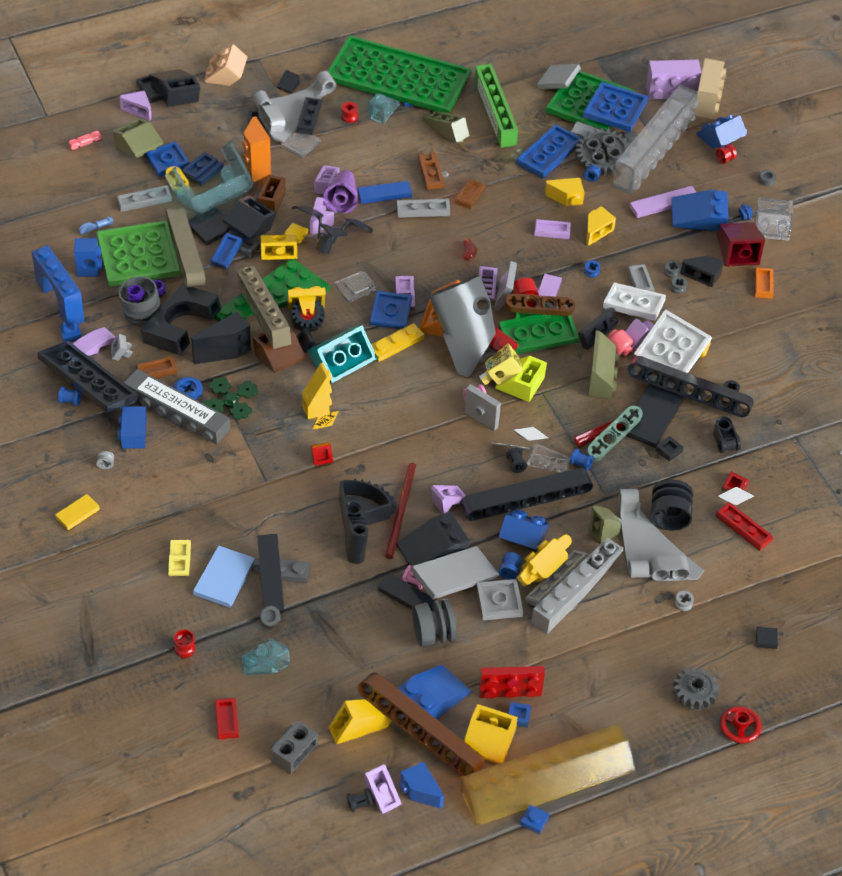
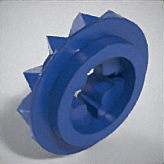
[173,377,203,400]

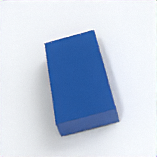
[210,233,243,270]

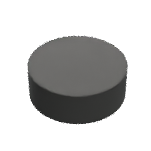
[758,170,776,186]
[260,606,280,627]

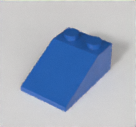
[671,190,728,231]
[398,665,471,719]

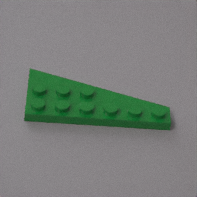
[214,259,330,321]

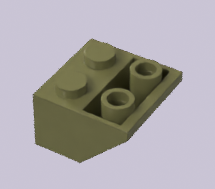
[112,118,163,157]

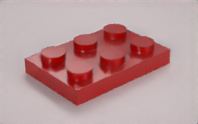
[479,666,545,699]

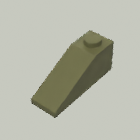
[423,111,470,143]

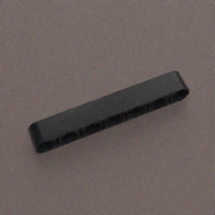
[627,356,754,418]
[460,468,593,521]

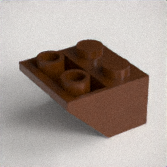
[247,174,286,216]
[253,329,306,373]

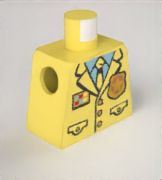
[479,343,523,385]

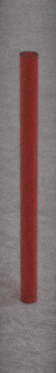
[385,463,416,559]

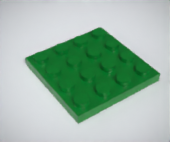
[546,70,634,132]

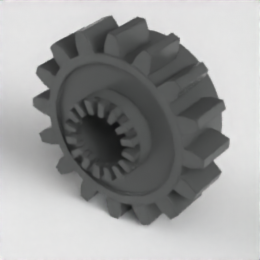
[673,666,719,711]

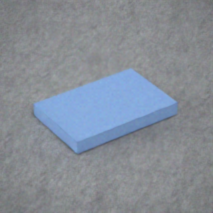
[193,546,255,608]

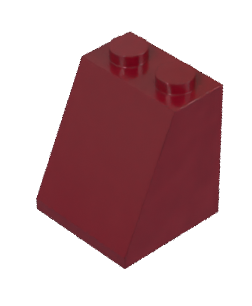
[717,222,765,267]

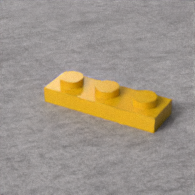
[371,323,424,362]

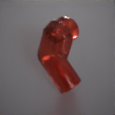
[462,239,478,261]

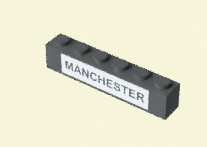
[124,369,230,445]

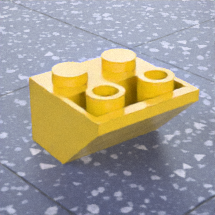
[464,704,518,765]

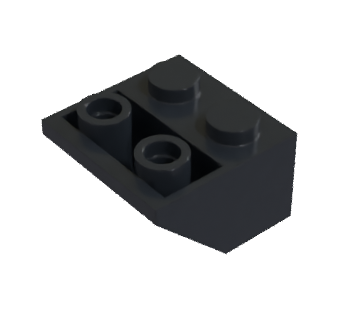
[222,195,276,241]

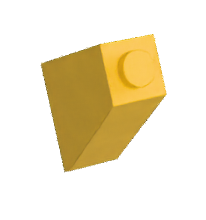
[329,699,392,744]

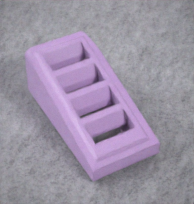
[314,165,340,195]
[478,266,497,301]

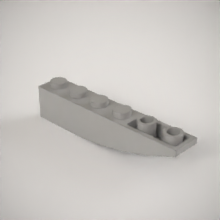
[531,537,623,634]

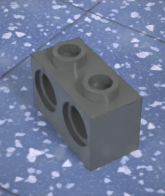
[270,720,318,774]

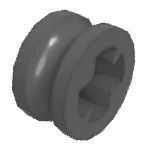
[664,260,681,278]
[670,276,688,294]

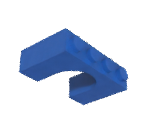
[32,245,85,324]

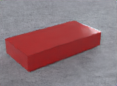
[215,698,239,740]

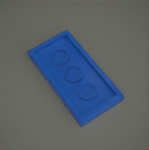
[515,124,582,179]

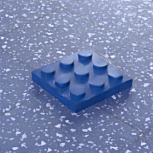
[583,82,649,132]

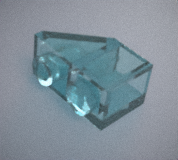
[242,638,290,675]

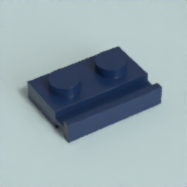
[182,152,224,186]

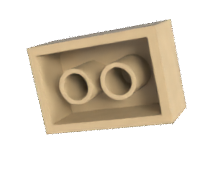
[694,58,727,119]

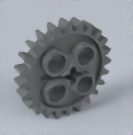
[576,128,631,176]

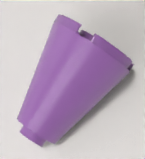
[323,170,358,214]

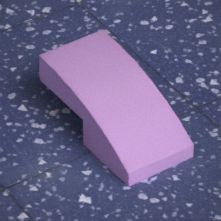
[395,276,415,308]
[73,327,116,356]

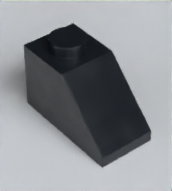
[680,255,724,287]

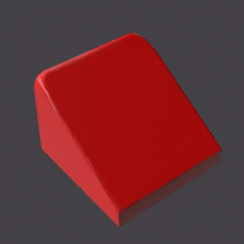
[722,471,749,491]

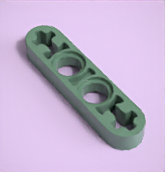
[586,405,643,461]

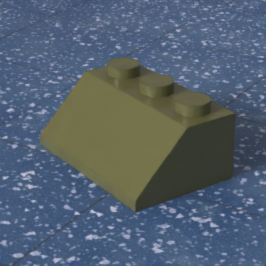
[588,331,619,399]

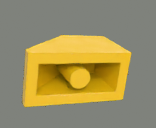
[545,178,584,206]
[586,206,616,246]

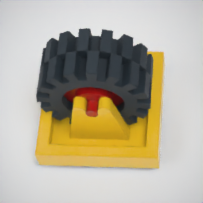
[288,286,326,332]

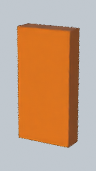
[754,267,773,299]

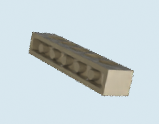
[236,265,291,349]

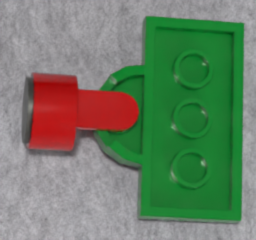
[498,277,579,354]

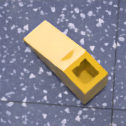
[302,363,332,419]

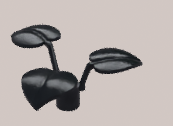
[292,206,373,254]

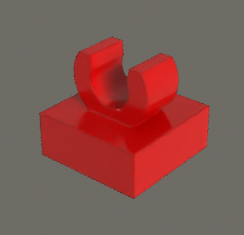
[311,442,333,466]

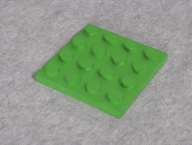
[97,220,180,287]

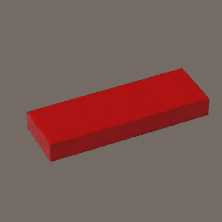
[715,502,774,551]

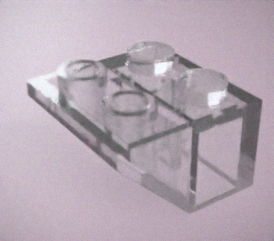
[755,197,793,240]

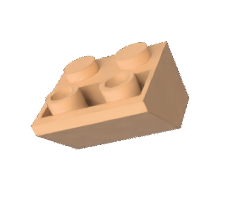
[204,45,247,86]

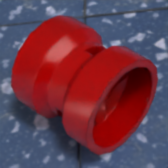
[174,629,195,658]

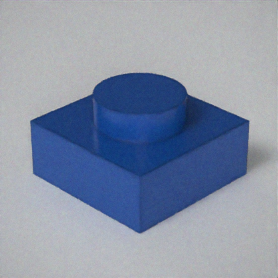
[509,702,531,727]
[520,805,550,834]

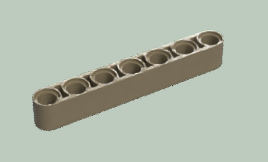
[166,208,205,287]

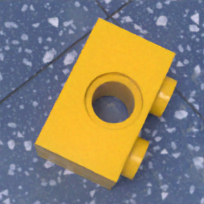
[261,234,297,260]

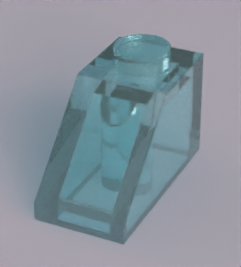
[369,93,400,123]

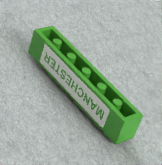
[474,64,518,148]

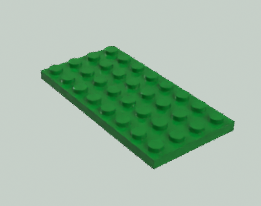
[327,35,472,114]

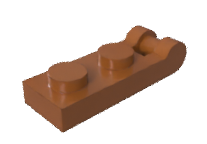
[418,152,444,190]

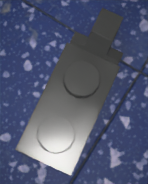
[253,559,310,583]

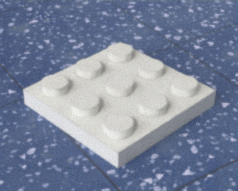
[634,309,712,381]

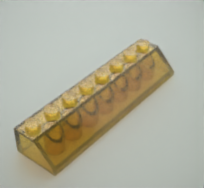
[460,723,635,826]

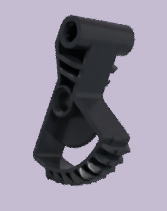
[339,478,397,564]

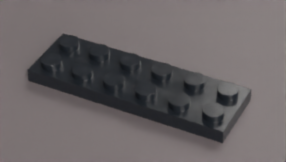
[37,341,138,413]

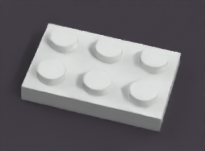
[603,283,666,321]

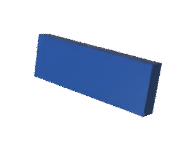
[358,181,412,204]

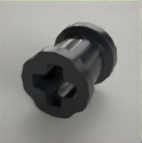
[506,447,528,473]
[346,788,373,813]

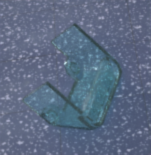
[165,141,253,214]

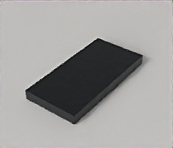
[621,384,686,448]

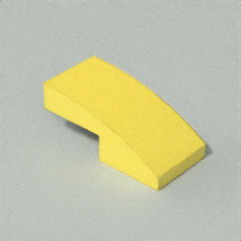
[169,540,191,576]

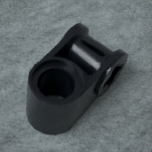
[713,416,741,453]

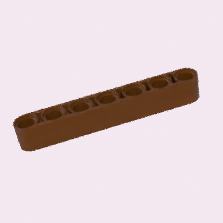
[358,672,485,779]

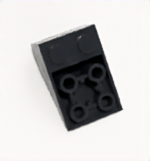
[149,69,200,107]

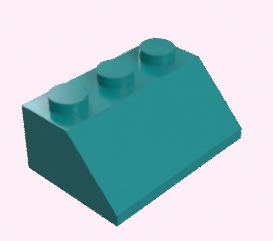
[308,325,377,383]

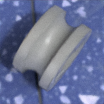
[96,451,115,469]
[675,591,694,611]

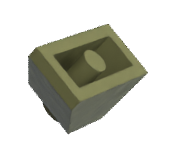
[589,505,621,544]

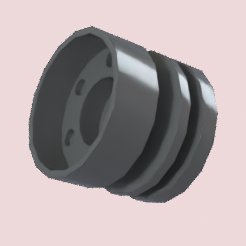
[118,276,162,326]
[412,599,457,648]

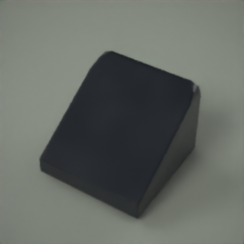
[277,70,300,94]

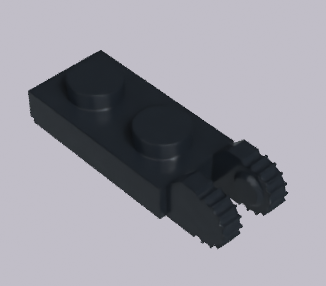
[578,307,618,349]

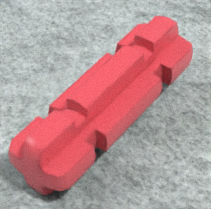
[68,130,101,150]

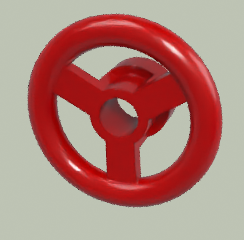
[720,706,762,743]

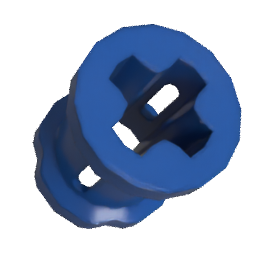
[58,386,82,406]
[569,448,594,471]

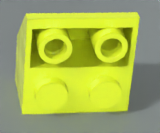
[495,356,547,402]

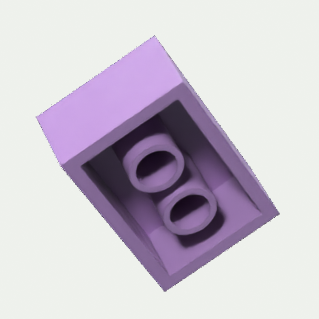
[646,60,702,99]

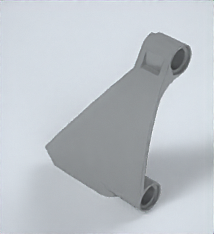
[253,71,336,143]
[618,488,704,581]

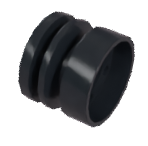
[651,479,693,531]

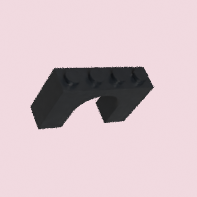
[140,284,221,355]

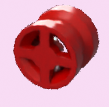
[341,102,358,123]
[715,144,737,164]

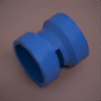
[498,552,523,580]

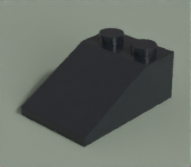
[191,312,251,364]
[397,511,469,566]

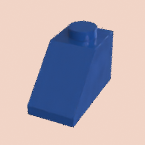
[399,762,444,808]

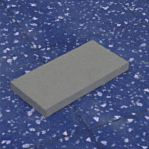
[411,546,499,599]

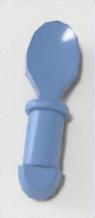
[78,217,113,234]

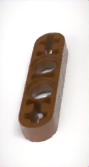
[504,294,576,316]

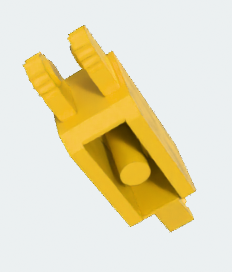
[517,534,572,587]

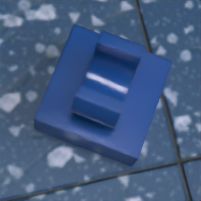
[59,320,81,342]

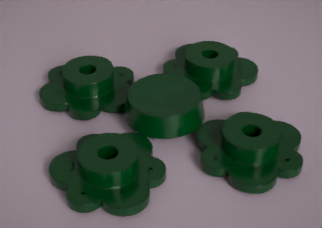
[203,377,258,420]

